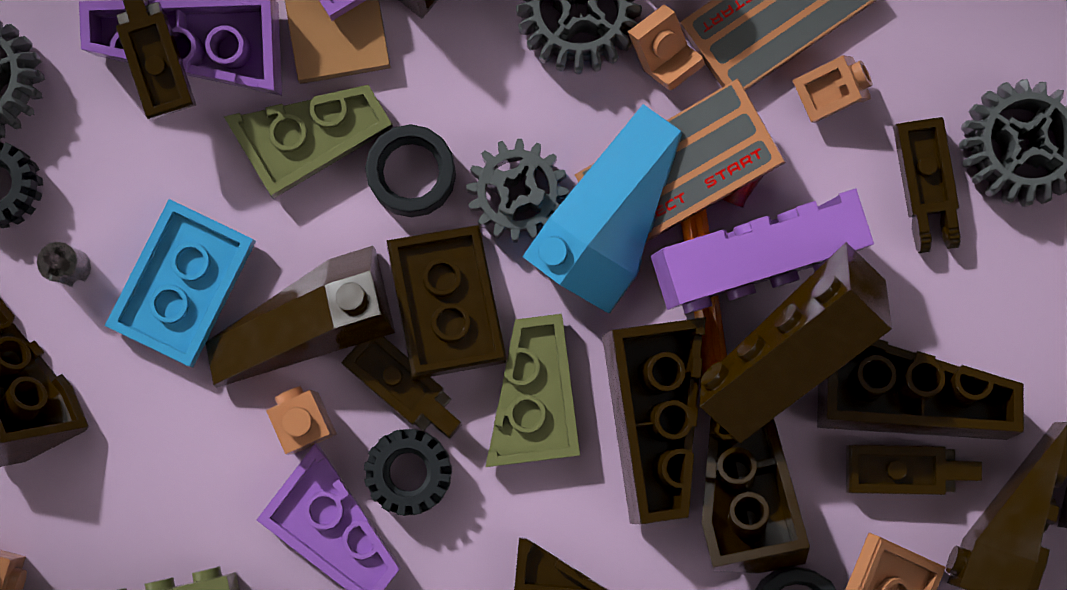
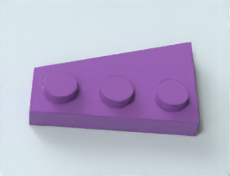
[257,443,401,590]

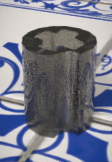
[37,242,91,287]

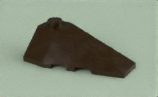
[205,246,395,388]
[701,417,810,574]
[946,422,1067,590]

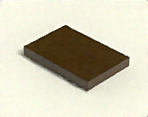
[386,225,507,380]

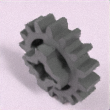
[466,139,569,243]

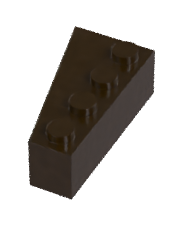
[699,242,892,443]
[602,317,706,525]
[817,339,1024,440]

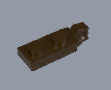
[116,0,196,120]
[341,337,462,439]
[846,445,982,495]

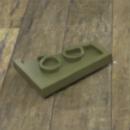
[224,85,393,199]
[485,314,580,467]

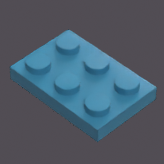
[105,199,256,368]

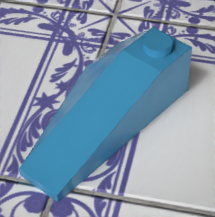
[522,104,683,313]

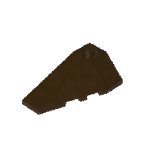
[0,298,89,467]

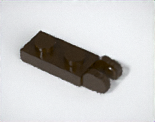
[893,117,961,253]

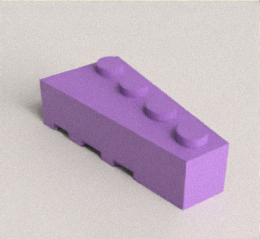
[79,0,282,96]
[651,188,874,314]

